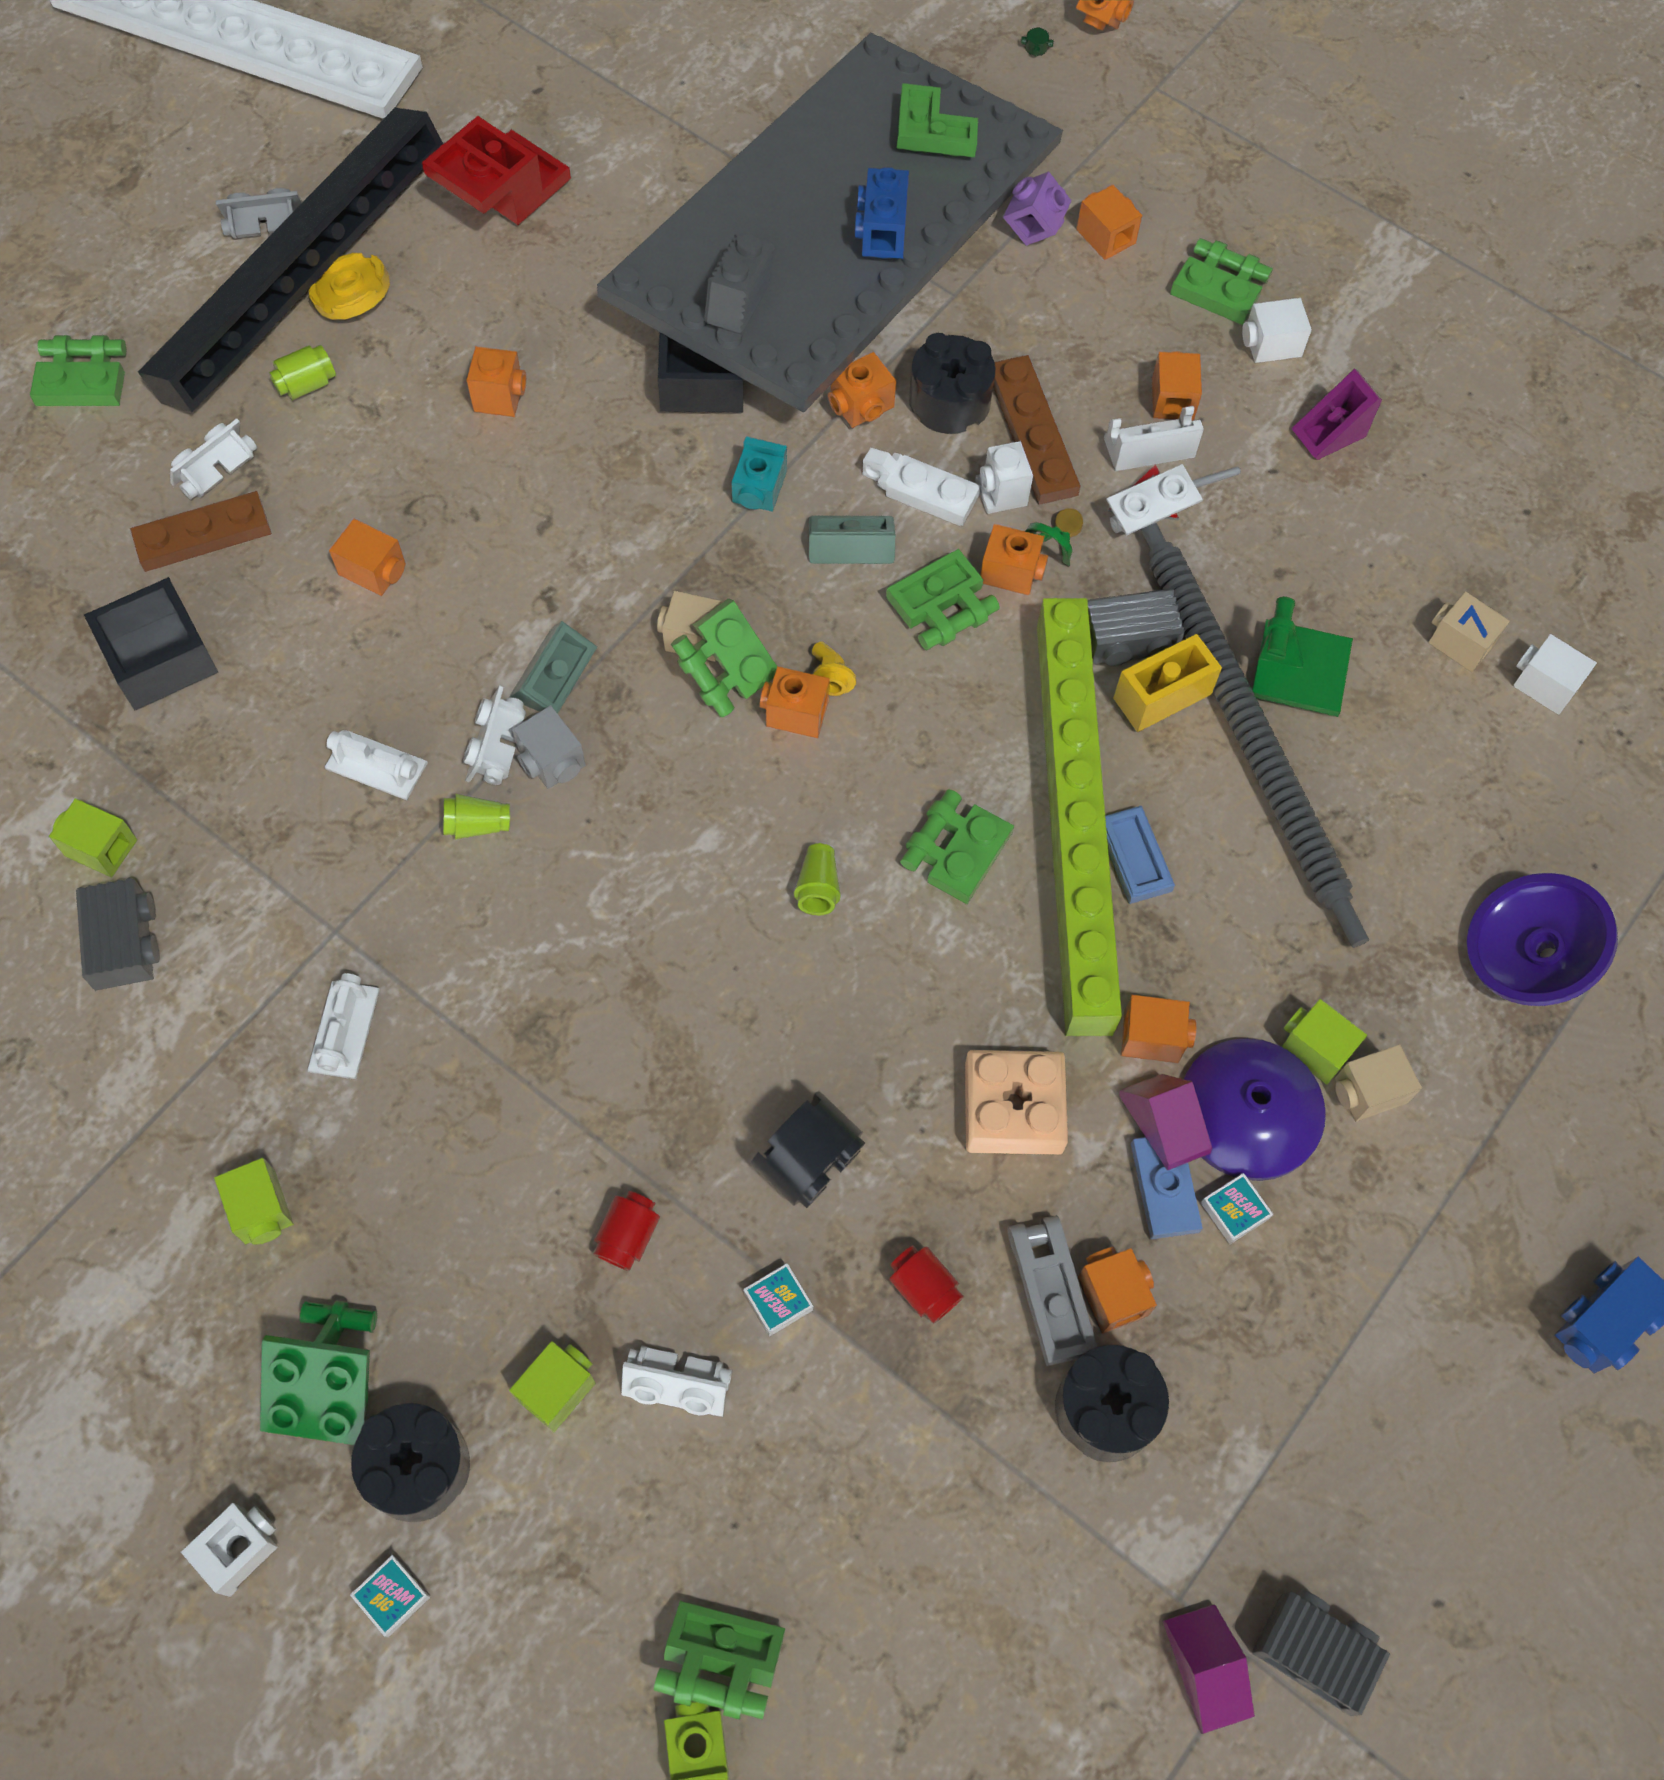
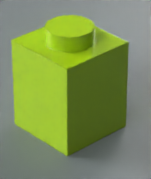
[49,798,137,878]
[1282,999,1367,1085]
[214,1158,294,1245]
[509,1341,596,1433]

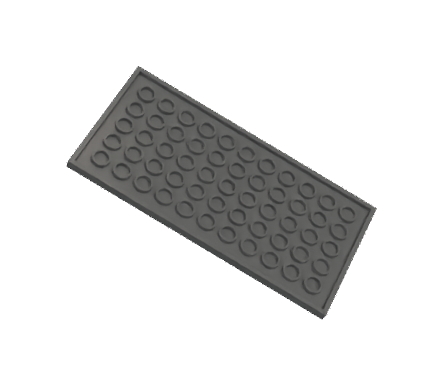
[597,33,1063,413]

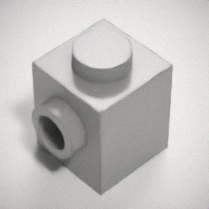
[512,705,586,789]

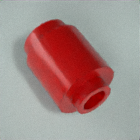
[593,1191,660,1271]
[889,1245,964,1324]

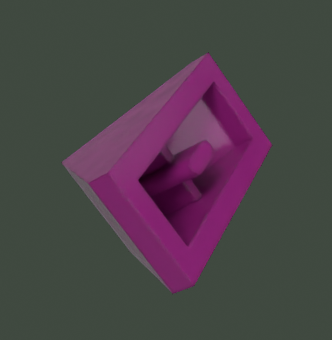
[1291,368,1382,460]
[1119,1074,1212,1171]
[1163,1604,1255,1734]

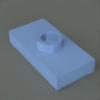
[1131,1137,1203,1240]

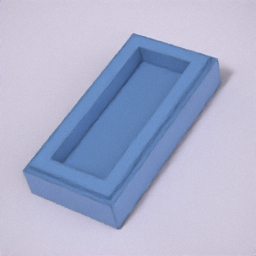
[1105,806,1175,904]

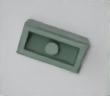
[809,516,896,564]
[509,621,598,714]

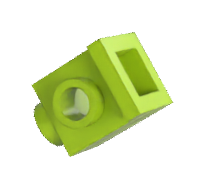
[664,1702,730,1780]

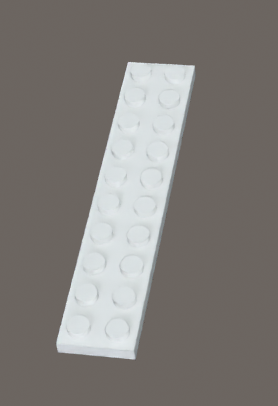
[50,0,423,119]

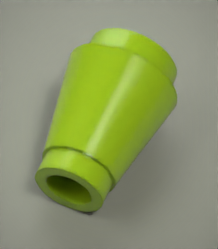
[443,794,510,840]
[794,843,841,916]

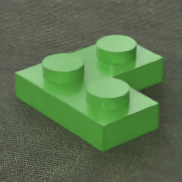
[897,83,978,157]

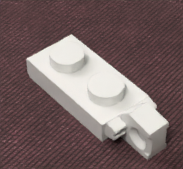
[862,448,981,526]

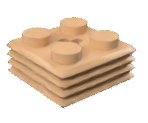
[965,1050,1068,1155]

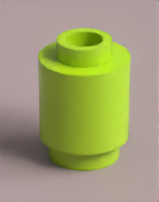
[269,345,336,400]

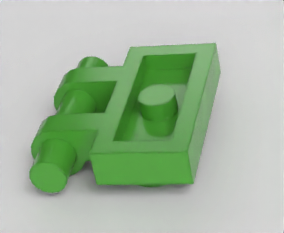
[1170,238,1273,325]
[30,335,127,406]
[886,549,1000,650]
[671,598,777,717]
[900,789,1014,905]
[654,1601,785,1720]

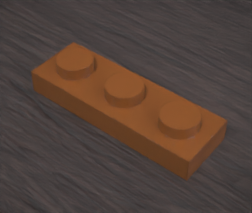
[130,491,272,572]

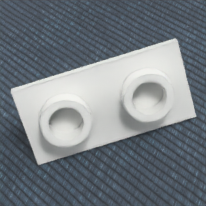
[170,419,257,500]
[1106,464,1203,536]
[463,686,526,785]
[325,730,428,800]
[307,973,380,1079]
[622,1346,732,1417]

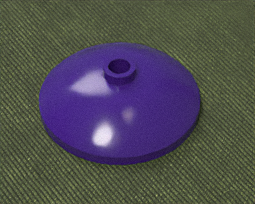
[1467,873,1618,1006]
[1184,1038,1326,1181]

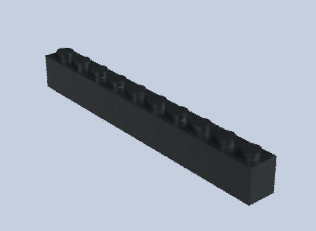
[138,107,443,412]

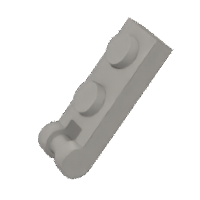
[1008,1215,1097,1366]

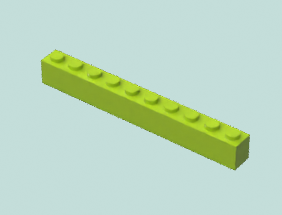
[1037,598,1122,1036]

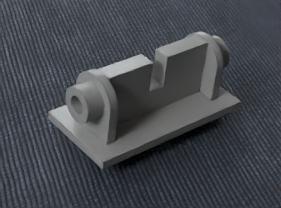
[215,188,302,239]

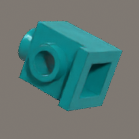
[732,436,787,512]

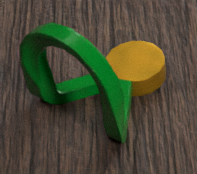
[1025,508,1083,566]

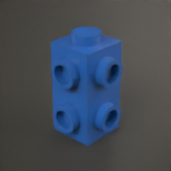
[855,168,909,259]
[1555,1256,1664,1373]

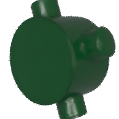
[1021,27,1054,56]

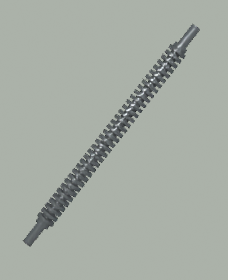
[1141,522,1369,948]

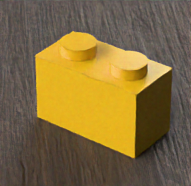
[1113,634,1222,732]

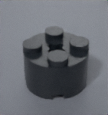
[909,333,996,434]
[750,1091,866,1208]
[1055,1345,1169,1462]
[351,1403,470,1522]

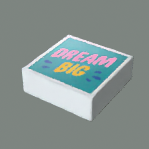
[1201,1173,1273,1244]
[743,1263,813,1337]
[350,1555,430,1638]

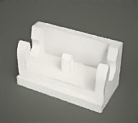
[1104,406,1204,471]

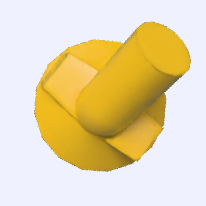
[812,641,857,696]

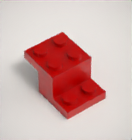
[422,116,571,225]

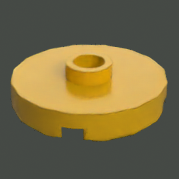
[309,253,390,320]

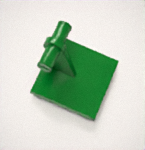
[1252,596,1353,717]
[260,1301,377,1445]

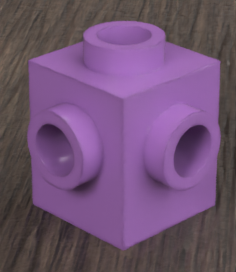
[1003,171,1072,246]

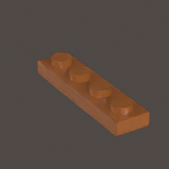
[993,355,1081,505]

